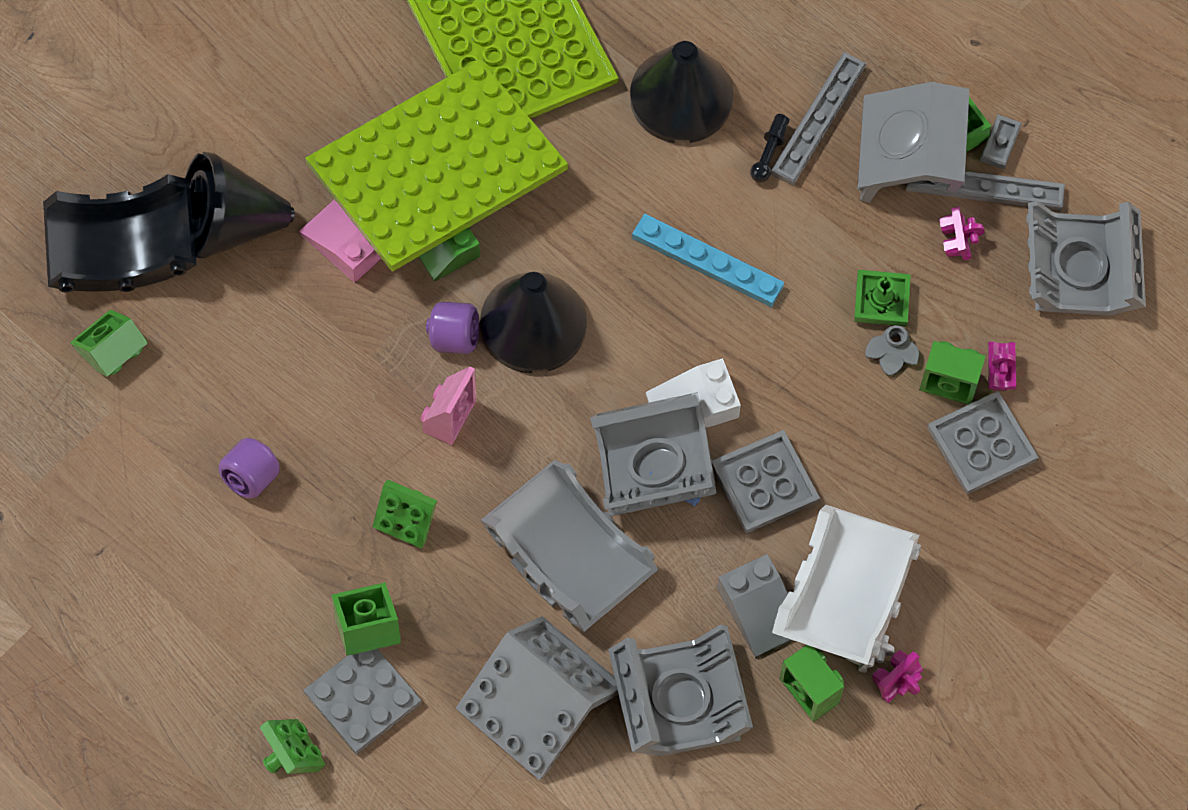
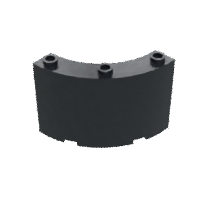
[43,174,197,293]

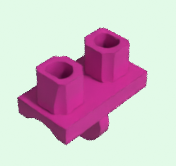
[939,206,985,260]
[988,341,1016,391]
[872,650,923,703]

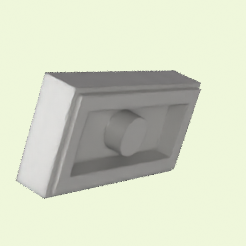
[980,114,1022,169]

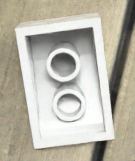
[645,358,741,428]

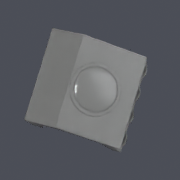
[857,82,969,202]
[1026,201,1146,316]
[590,392,717,516]
[608,625,753,756]

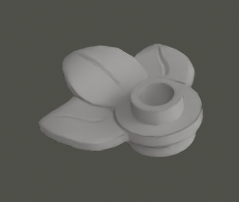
[865,325,919,376]

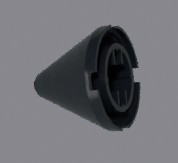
[630,41,733,143]
[185,152,295,259]
[480,272,587,373]

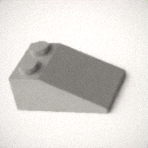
[717,554,792,658]

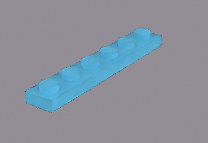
[632,213,784,308]

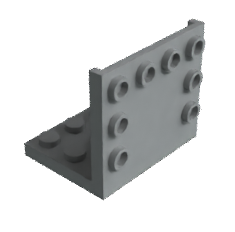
[455,616,619,780]

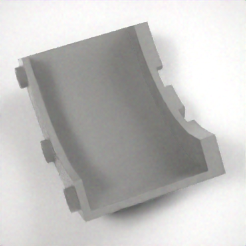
[481,460,658,632]

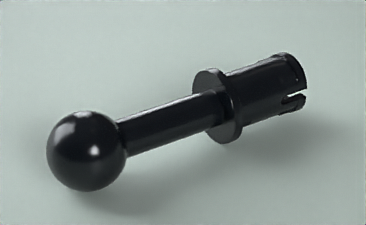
[750,114,790,183]

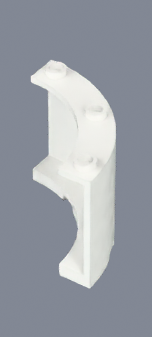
[772,505,921,665]

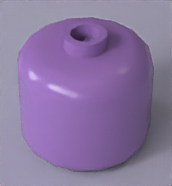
[426,302,480,354]
[218,438,280,499]

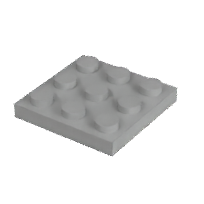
[927,391,1039,495]
[711,430,820,534]
[303,649,422,755]

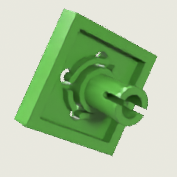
[854,270,911,327]
[372,479,437,548]
[260,719,326,774]

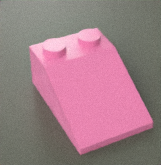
[299,199,381,283]
[420,367,476,445]

